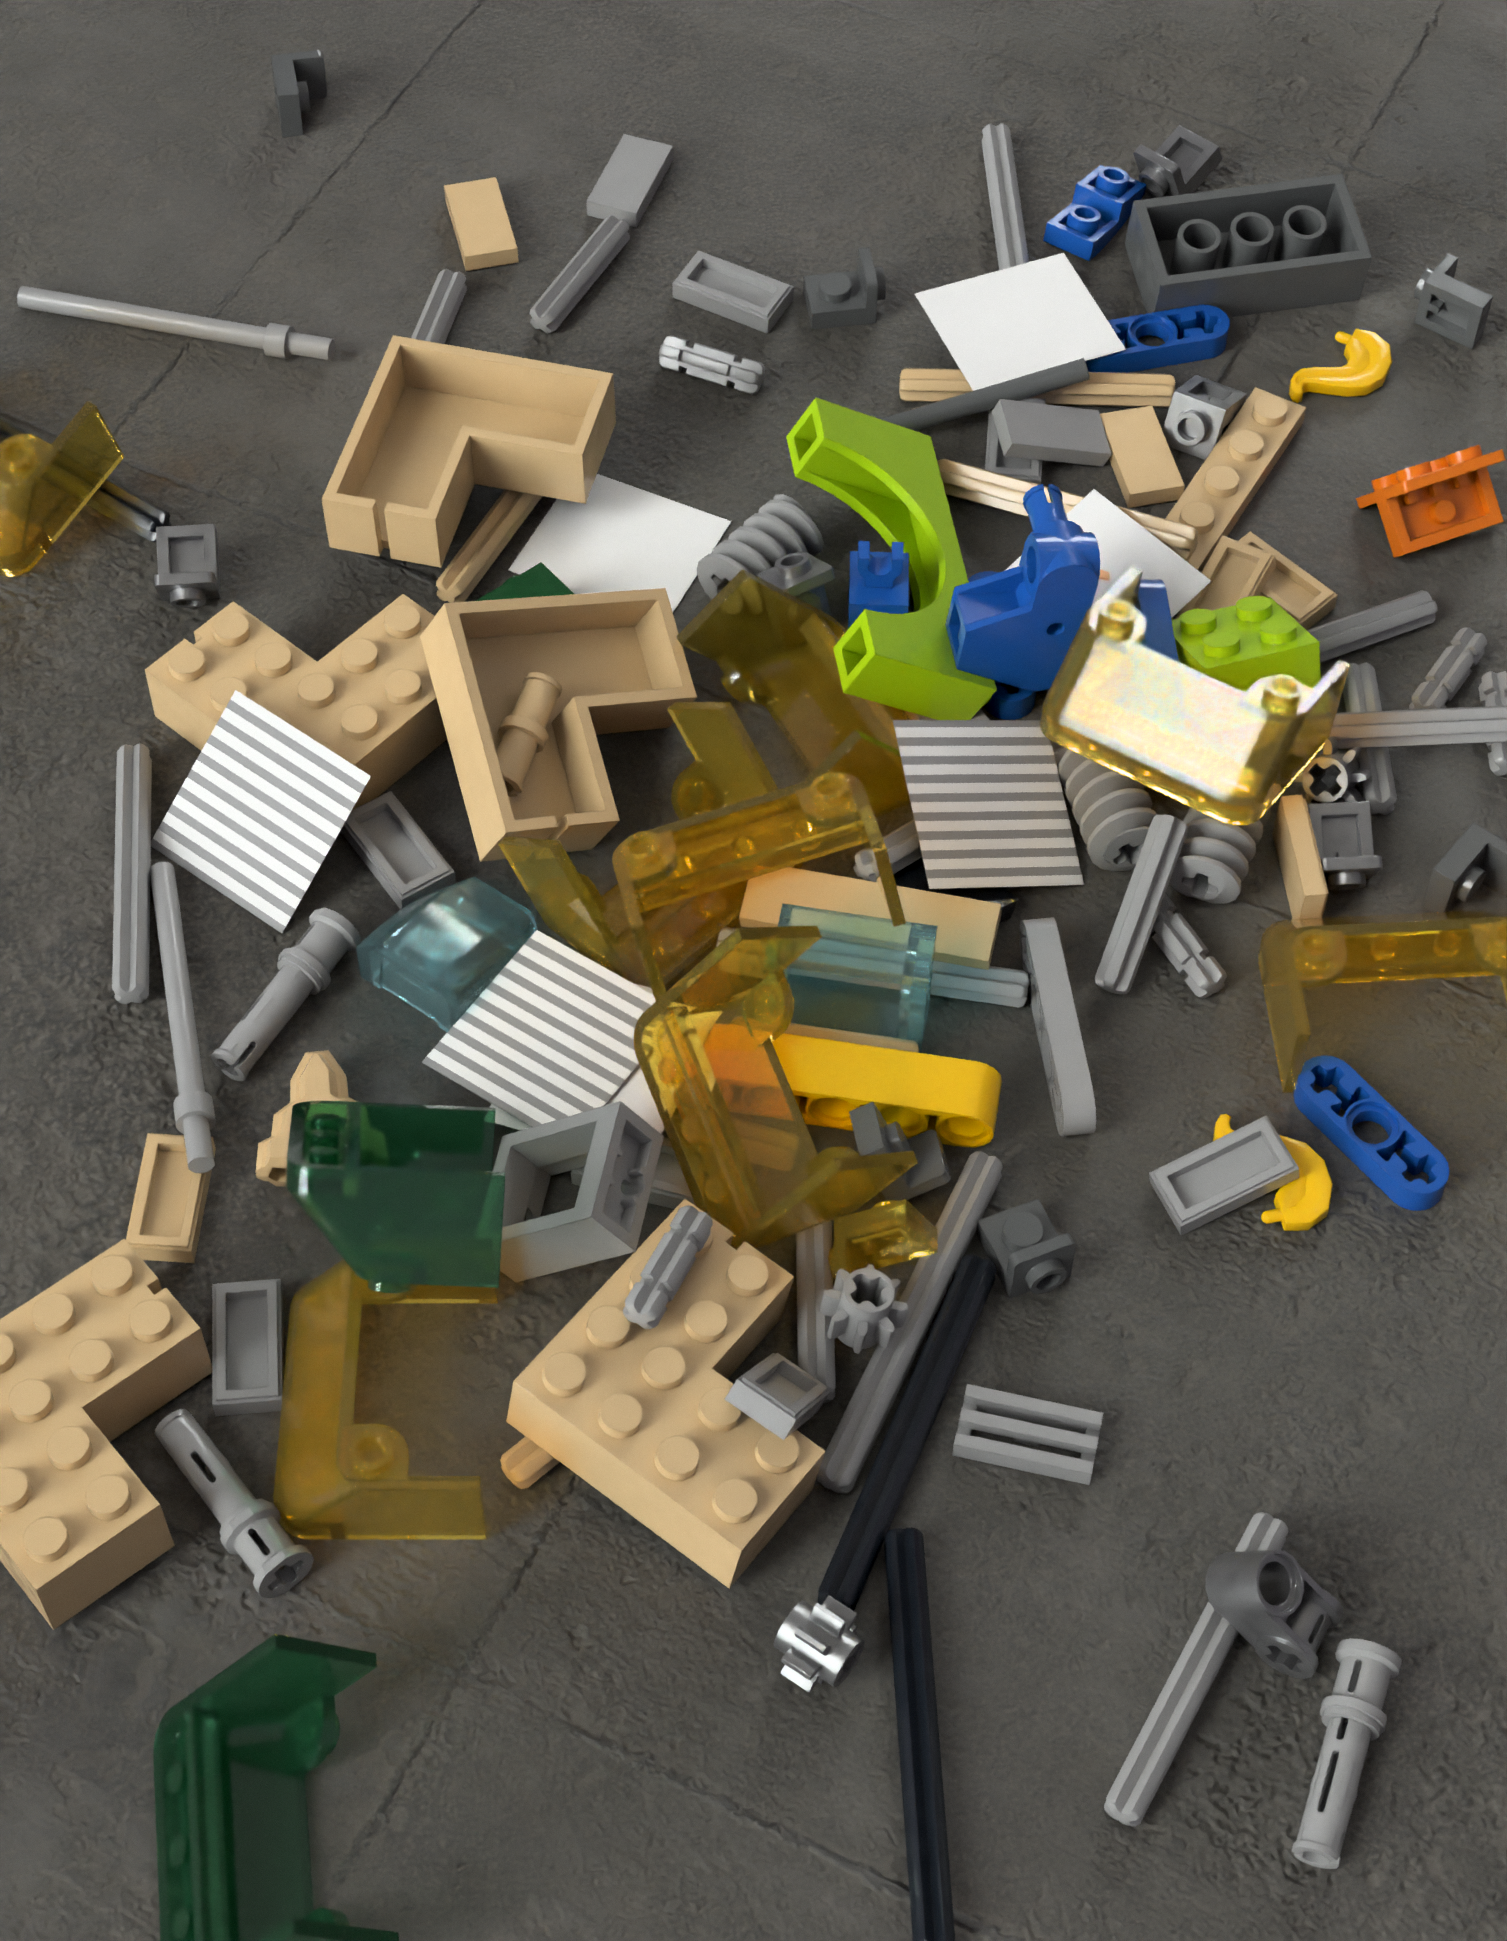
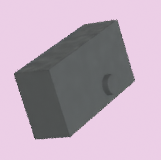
[1125,174,1372,317]

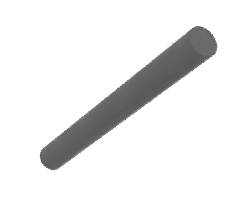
[881,358,1089,431]

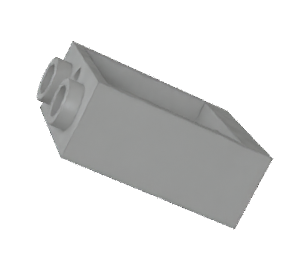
[471,1101,664,1282]

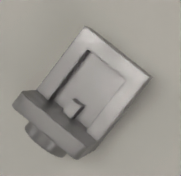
[1133,125,1223,197]
[154,524,221,608]
[1307,801,1383,890]

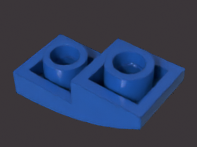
[1043,165,1147,261]

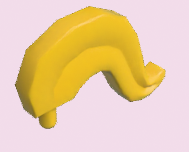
[1289,329,1392,403]
[1213,1114,1333,1231]

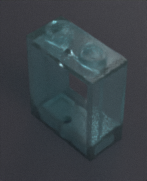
[760,903,937,1052]

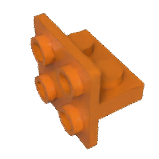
[1356,444,1506,558]

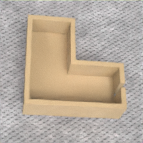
[322,335,616,568]
[420,588,697,862]
[145,594,447,810]
[506,1199,826,1589]
[0,1239,212,1630]

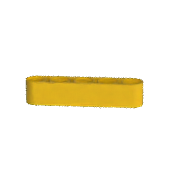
[680,1023,1002,1147]

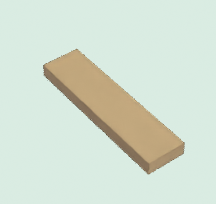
[739,861,1001,970]

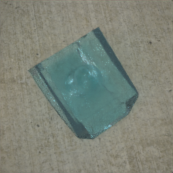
[356,877,538,1032]

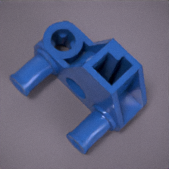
[945,484,1100,691]

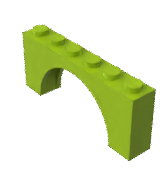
[786,397,997,720]

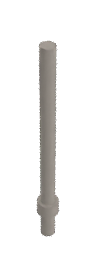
[17,286,335,361]
[150,862,216,1173]

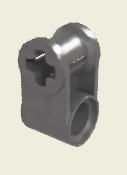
[1206,1550,1344,1679]

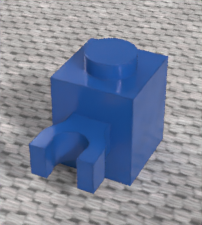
[847,541,909,630]

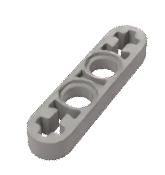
[1019,917,1096,1136]

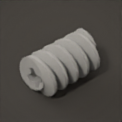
[696,494,824,611]
[1058,734,1157,872]
[1169,767,1270,904]

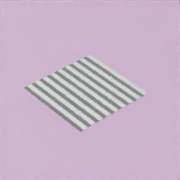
[151,690,371,933]
[893,720,1084,889]
[422,930,683,1127]

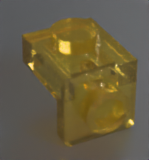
[828,1199,938,1279]

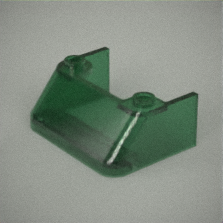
[286,1100,505,1293]
[153,1634,399,1941]

